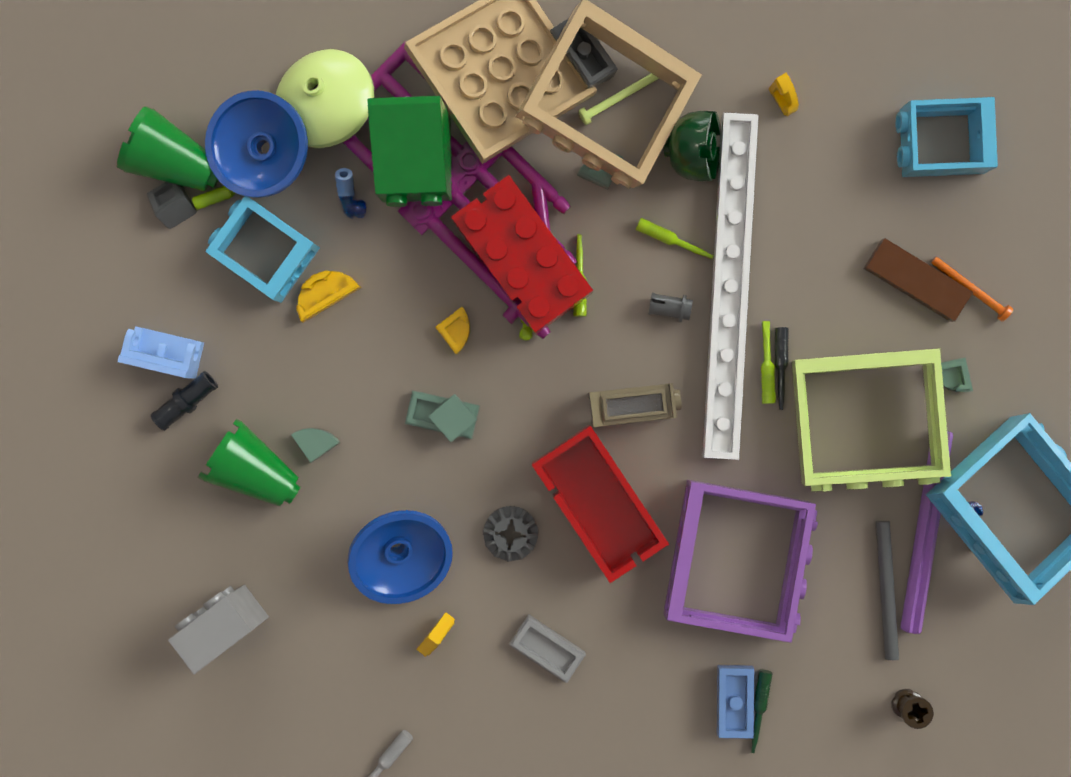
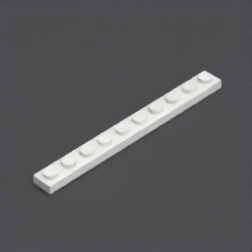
[702,113,758,460]

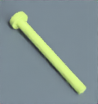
[578,73,659,125]

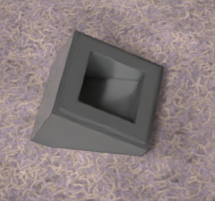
[147,182,197,229]

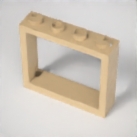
[516,0,702,189]

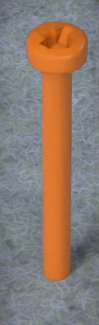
[931,256,1013,322]

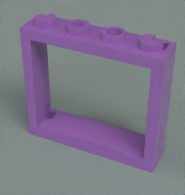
[663,480,818,643]

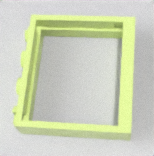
[792,348,951,491]

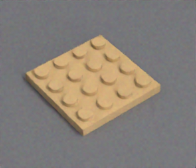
[404,0,597,164]

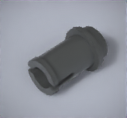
[648,292,693,322]

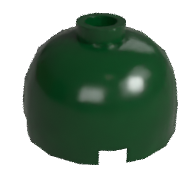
[663,111,721,181]

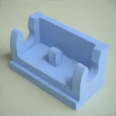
[117,326,205,379]

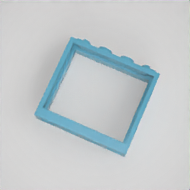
[926,413,1071,605]

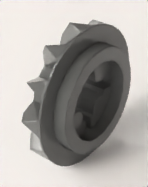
[483,506,538,562]

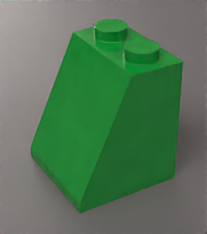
[367,96,452,207]

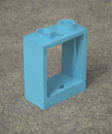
[895,97,998,177]
[205,196,320,303]

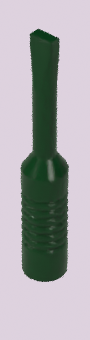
[751,669,773,754]

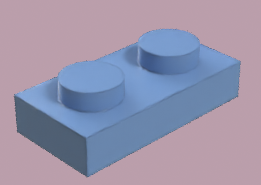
[717,665,754,739]

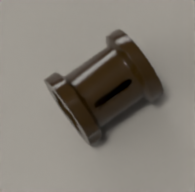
[891,689,934,729]

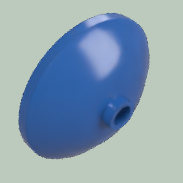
[205,90,308,198]
[347,510,453,604]

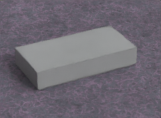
[509,614,586,683]

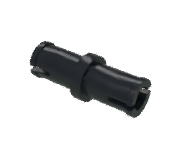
[150,371,218,431]

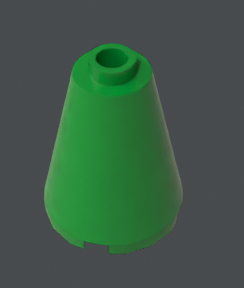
[117,106,219,191]
[197,419,301,507]

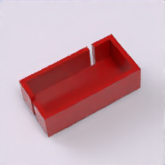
[451,175,593,335]
[532,425,669,583]

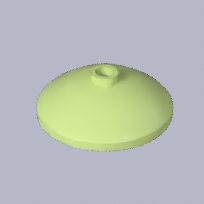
[276,49,374,148]

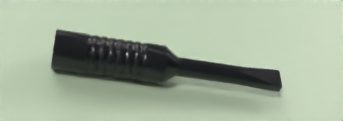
[775,327,789,410]

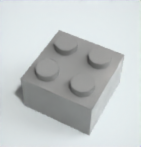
[168,585,269,674]

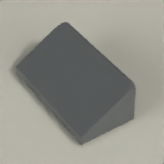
[550,18,618,88]

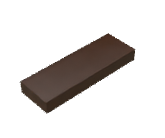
[864,238,973,322]

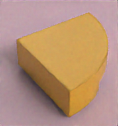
[769,72,799,116]
[435,307,470,355]
[416,612,455,657]

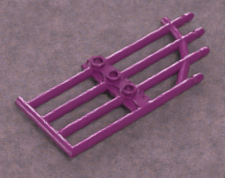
[342,41,577,339]

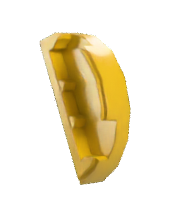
[296,270,361,323]

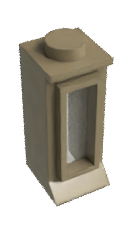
[588,383,682,427]

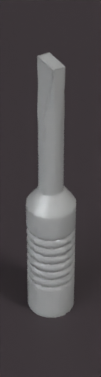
[369,730,413,777]

